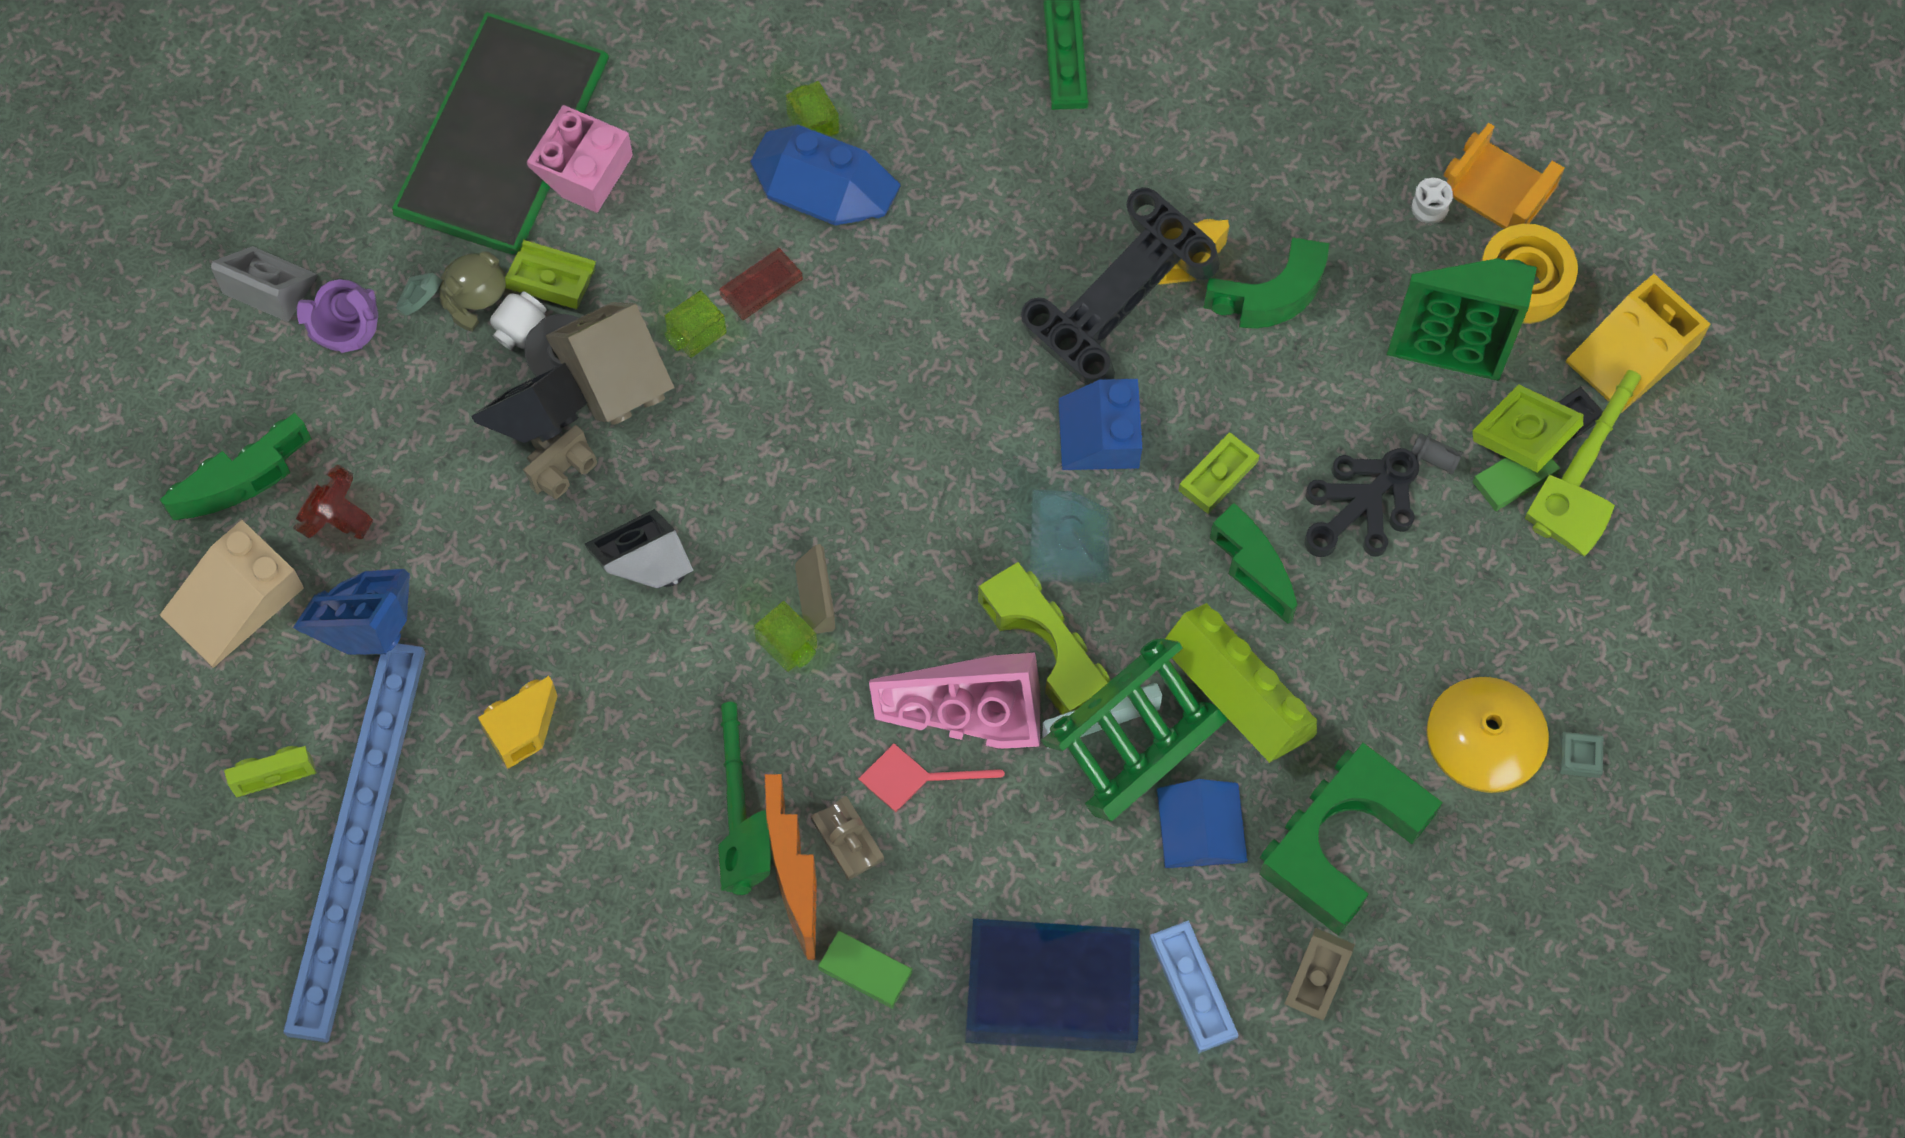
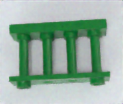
[1041,638,1229,822]

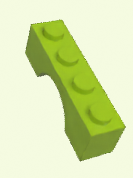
[978,562,1110,715]

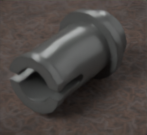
[1411,433,1463,475]

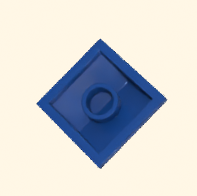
[1157,779,1247,868]

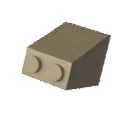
[545,302,674,425]

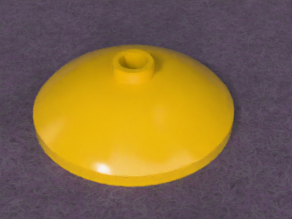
[1426,677,1549,793]

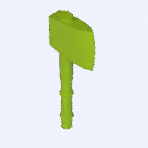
[1525,370,1641,557]

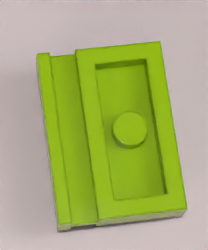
[505,240,596,309]

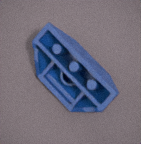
[750,125,900,225]
[293,569,410,655]

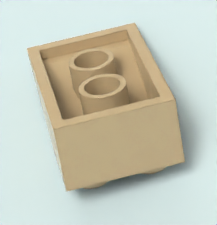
[160,520,304,668]

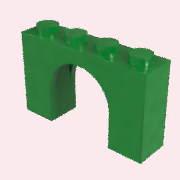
[1259,743,1443,936]

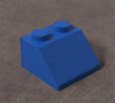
[1058,379,1142,470]

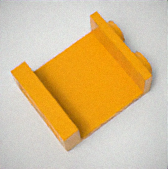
[1443,123,1565,229]

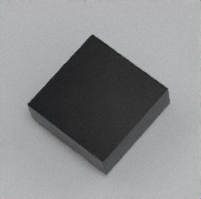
[1558,386,1603,439]

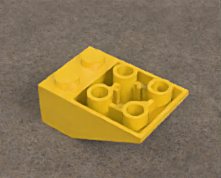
[1566,274,1711,413]

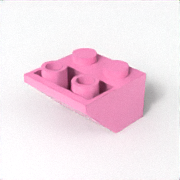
[527,105,633,213]

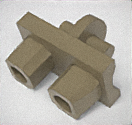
[523,425,597,499]
[811,796,884,881]

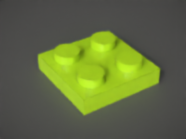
[1472,384,1583,473]

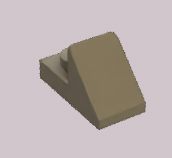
[1284,928,1355,1021]

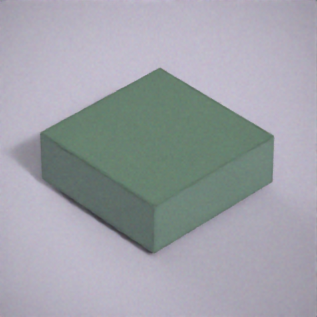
[1559,732,1604,778]

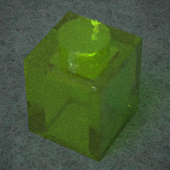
[786,80,840,137]
[664,290,727,358]
[754,601,818,672]

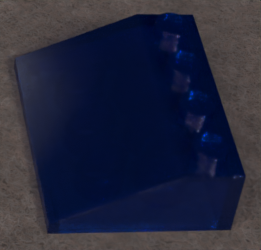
[965,918,1140,1053]

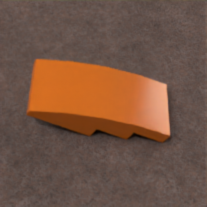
[765,774,817,960]

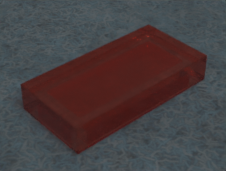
[719,248,803,321]

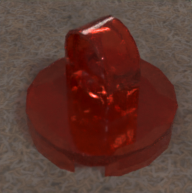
[293,465,373,539]

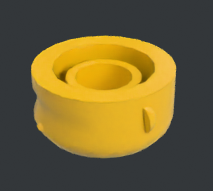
[1481,224,1578,324]

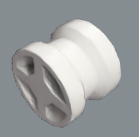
[1411,177,1453,224]

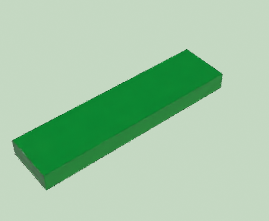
[1043,0,1088,110]

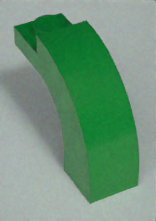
[1204,237,1330,328]

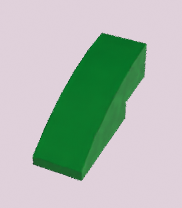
[1210,503,1298,624]

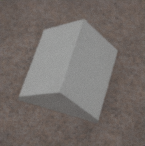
[211,246,318,322]

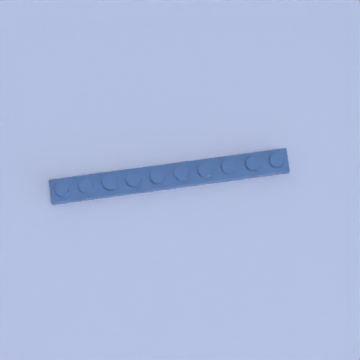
[284,643,426,1043]

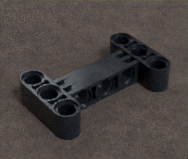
[1021,187,1220,386]

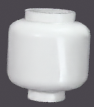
[490,292,547,350]

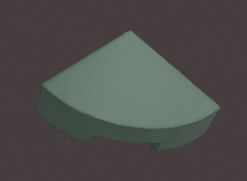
[396,273,443,315]

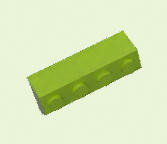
[1165,603,1317,763]

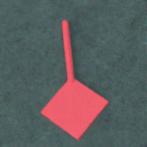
[858,744,1005,813]

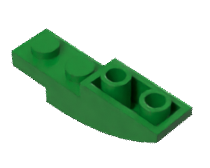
[159,412,311,520]

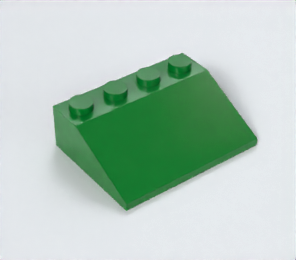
[1387,258,1537,381]

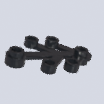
[1304,448,1419,557]

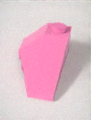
[869,653,1040,749]

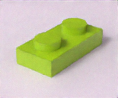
[1178,432,1260,514]
[224,746,317,798]

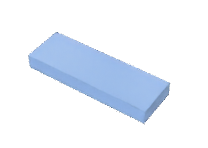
[1149,920,1239,1053]

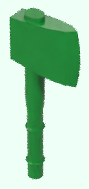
[718,702,771,895]

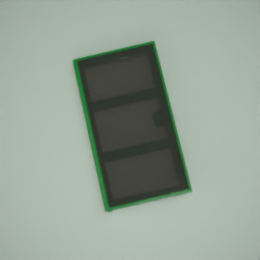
[392,12,609,256]

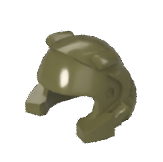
[439,251,519,332]

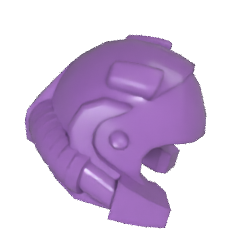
[297,279,378,353]

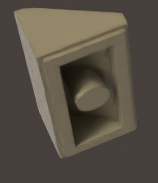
[795,544,835,635]

